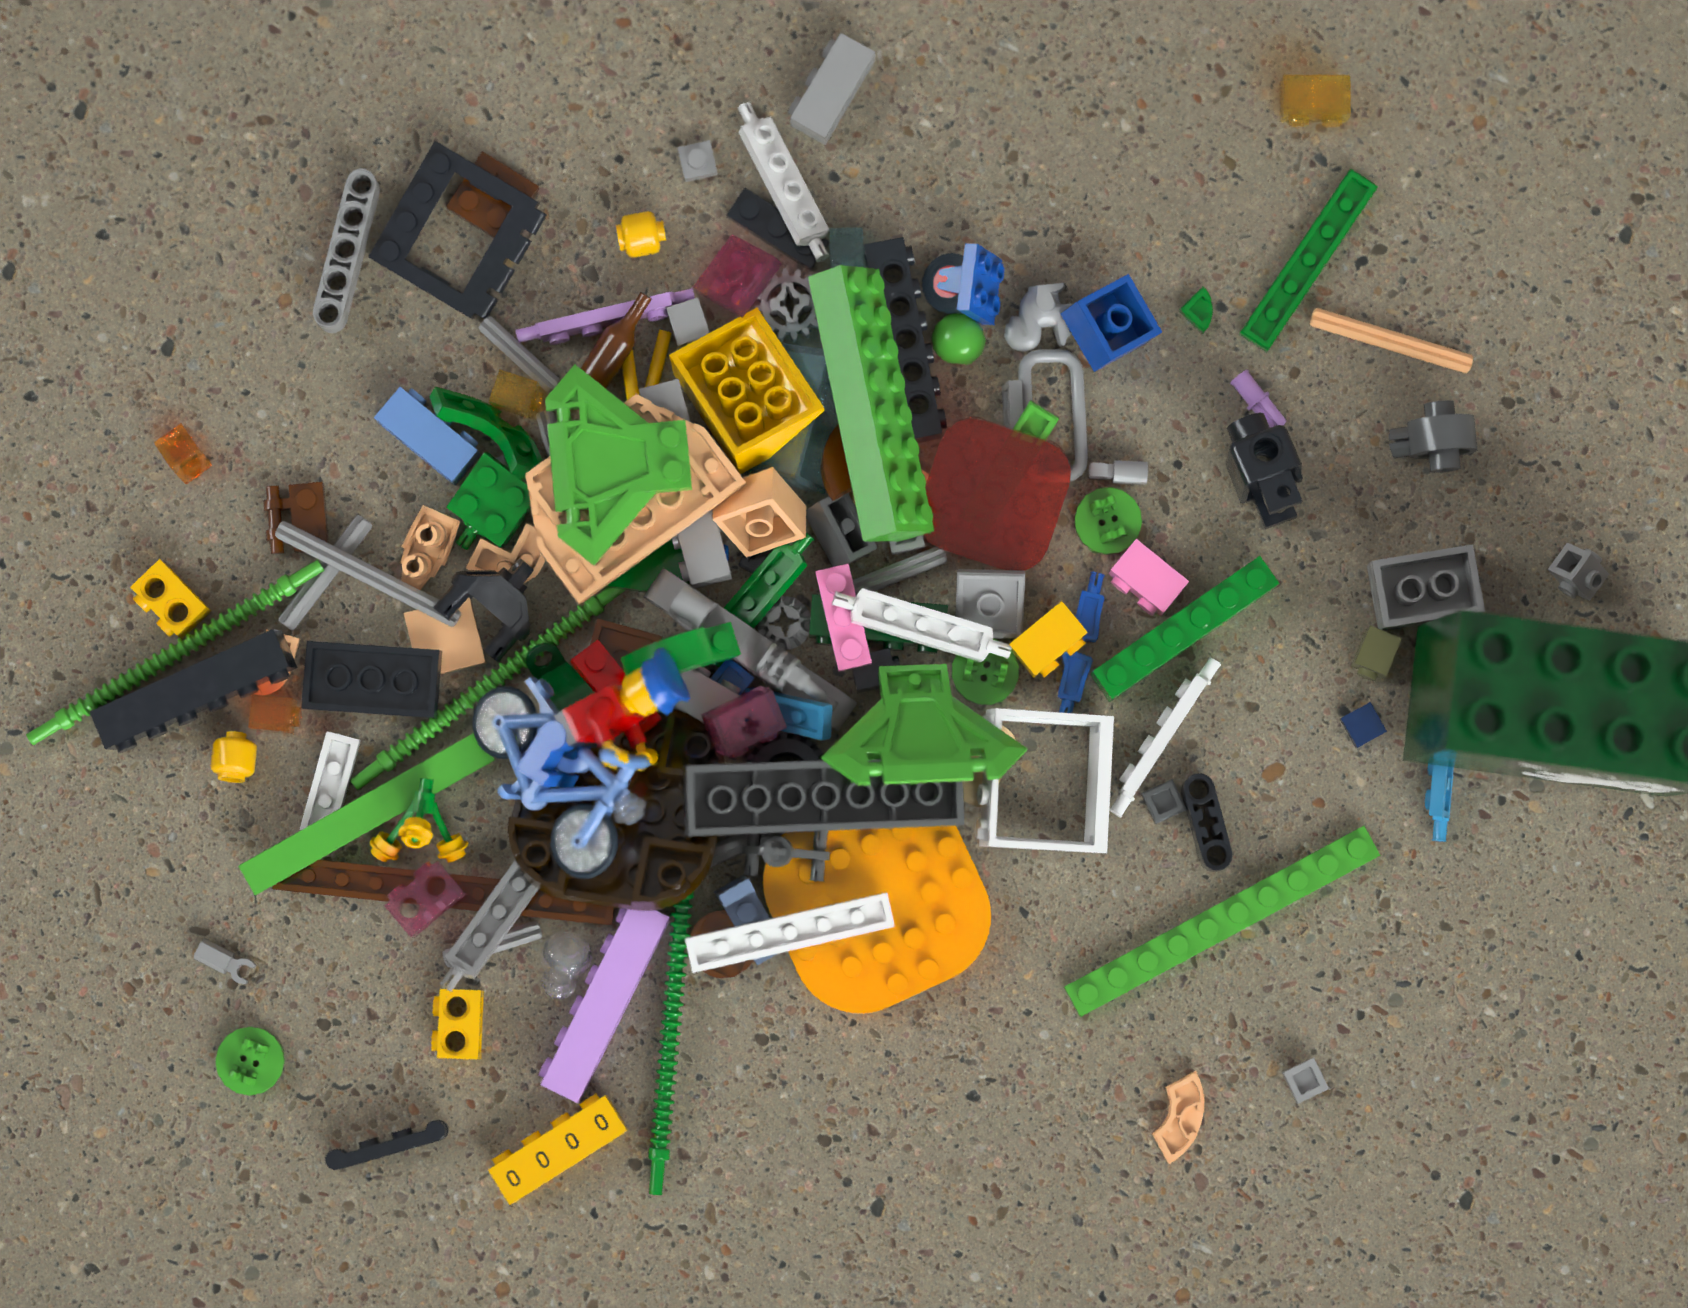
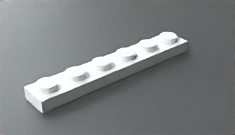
[685,892,895,973]

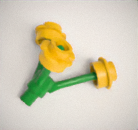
[369,778,469,863]

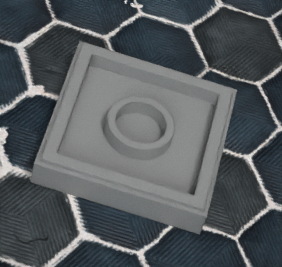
[955,569,1025,639]

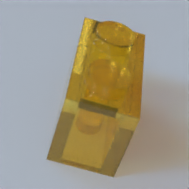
[1280,75,1351,127]

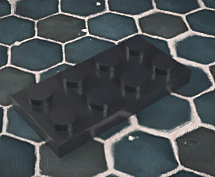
[301,641,442,719]

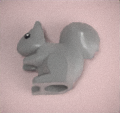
[1004,283,1073,352]

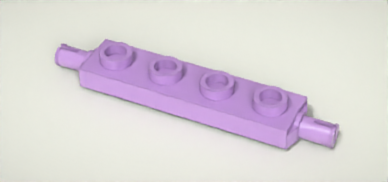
[515,288,695,345]

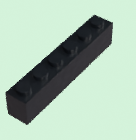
[90,629,298,753]

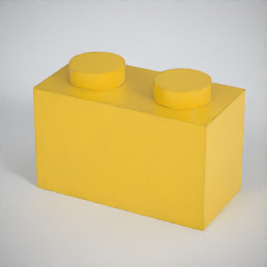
[1009,601,1088,678]

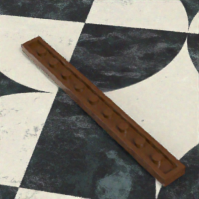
[272,860,615,926]

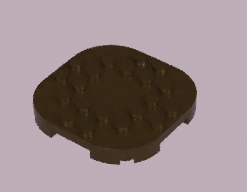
[508,710,725,911]

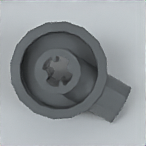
[1389,400,1478,473]

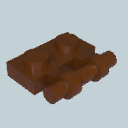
[263,482,329,554]

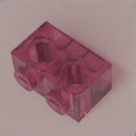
[384,861,467,938]

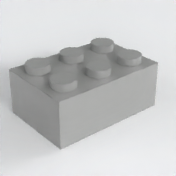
[1367,544,1485,631]

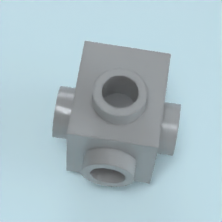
[1548,542,1609,601]

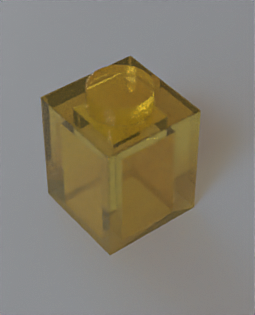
[489,369,544,419]

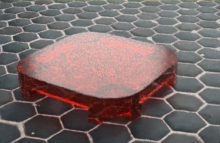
[924,416,1072,571]

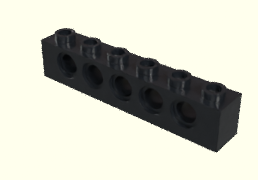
[864,237,947,443]

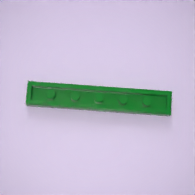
[1239,168,1378,353]

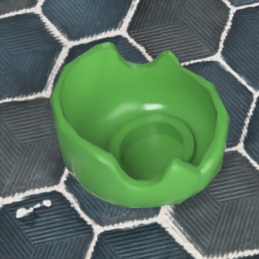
[931,314,986,365]

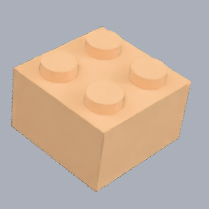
[712,467,806,558]

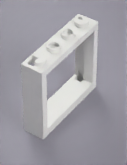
[975,708,1114,853]

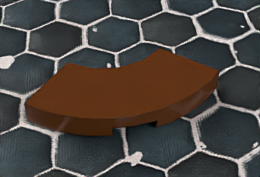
[821,424,853,501]

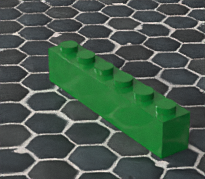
[1090,556,1279,703]

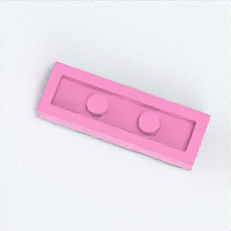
[815,564,872,672]

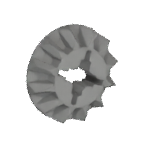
[757,596,810,650]

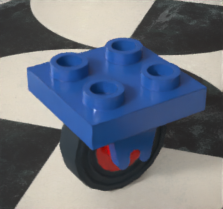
[922,243,1004,325]

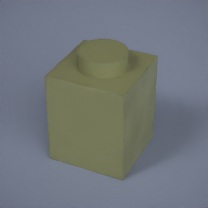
[1351,625,1402,681]

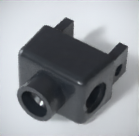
[1226,412,1303,530]

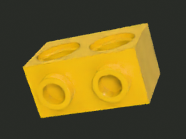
[130,559,211,639]
[431,989,484,1059]

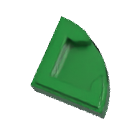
[1179,286,1213,335]

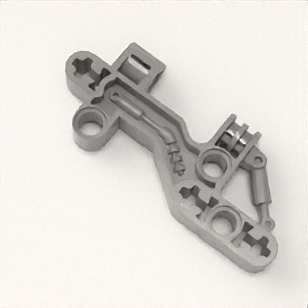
[643,568,857,732]

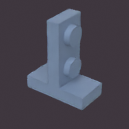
[714,875,778,965]

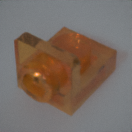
[154,423,212,484]

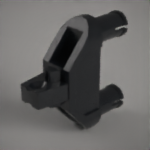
[433,558,534,663]

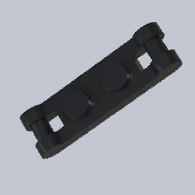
[325,1120,449,1170]

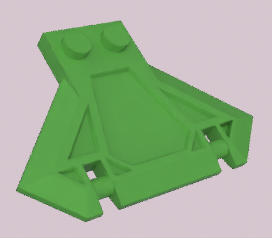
[545,365,692,566]
[822,664,1027,785]

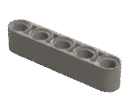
[313,168,380,333]

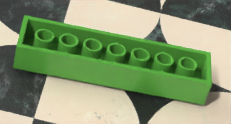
[808,265,934,541]

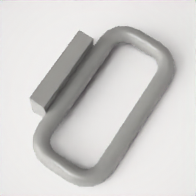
[1002,349,1088,483]

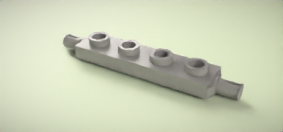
[439,861,538,992]

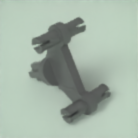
[742,830,830,882]

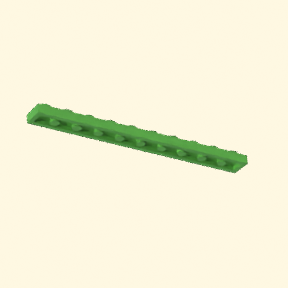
[1064,826,1381,1017]

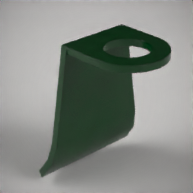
[526,643,594,712]

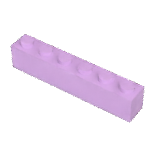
[539,908,671,1103]

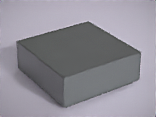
[1141,779,1187,824]

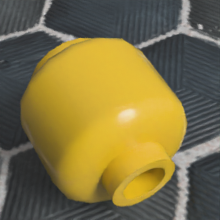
[616,211,666,257]
[210,731,257,783]

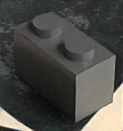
[806,493,877,567]

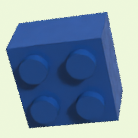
[1061,274,1162,372]

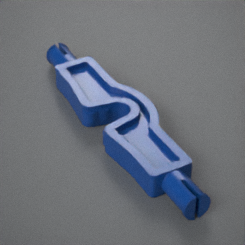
[1057,571,1105,713]

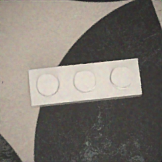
[299,731,361,830]

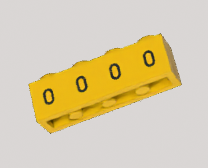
[488,1093,629,1205]

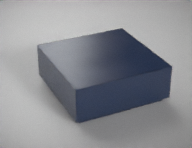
[1340,702,1387,748]

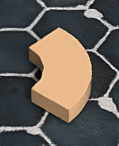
[1151,1071,1204,1164]

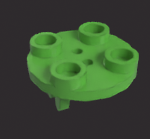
[1074,487,1142,555]
[952,639,1019,705]
[215,1027,285,1096]

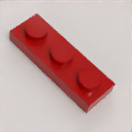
[570,639,662,734]

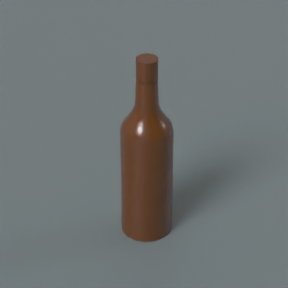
[580,292,652,389]

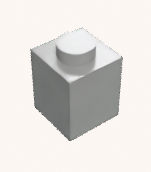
[666,297,710,349]

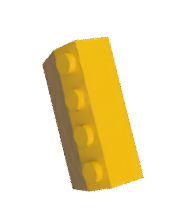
[669,308,825,474]

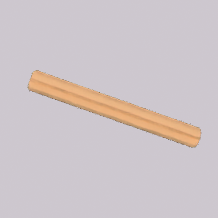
[1310,308,1473,373]

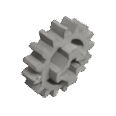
[753,268,819,343]

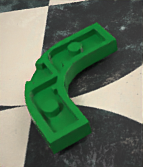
[429,386,543,479]

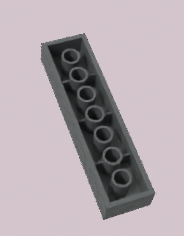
[683,760,964,836]

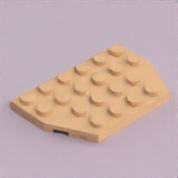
[525,394,746,605]

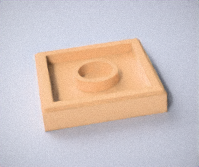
[404,597,486,674]

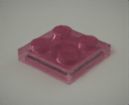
[693,234,782,318]

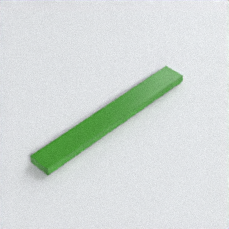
[238,733,495,896]

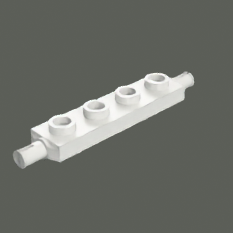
[738,102,829,262]
[832,588,1012,662]
[1109,657,1221,818]

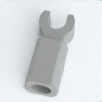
[1088,460,1148,485]
[193,938,257,984]

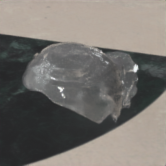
[541,931,593,999]

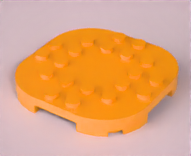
[763,825,991,1014]

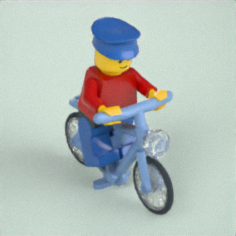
[472,648,690,878]

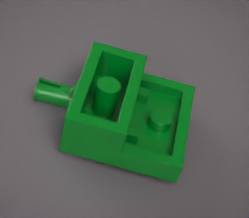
[446,452,531,550]

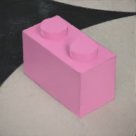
[1109,539,1189,616]

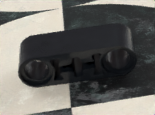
[1181,773,1233,872]

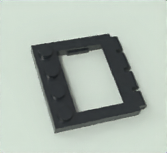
[368,141,547,319]

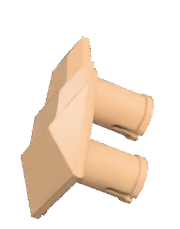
[400,505,460,590]

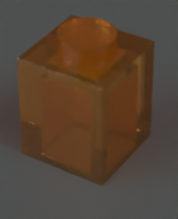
[248,694,302,735]

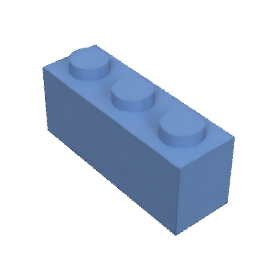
[374,387,481,486]

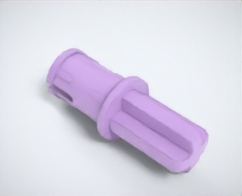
[1230,369,1286,428]

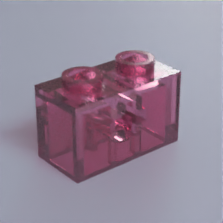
[701,686,787,758]

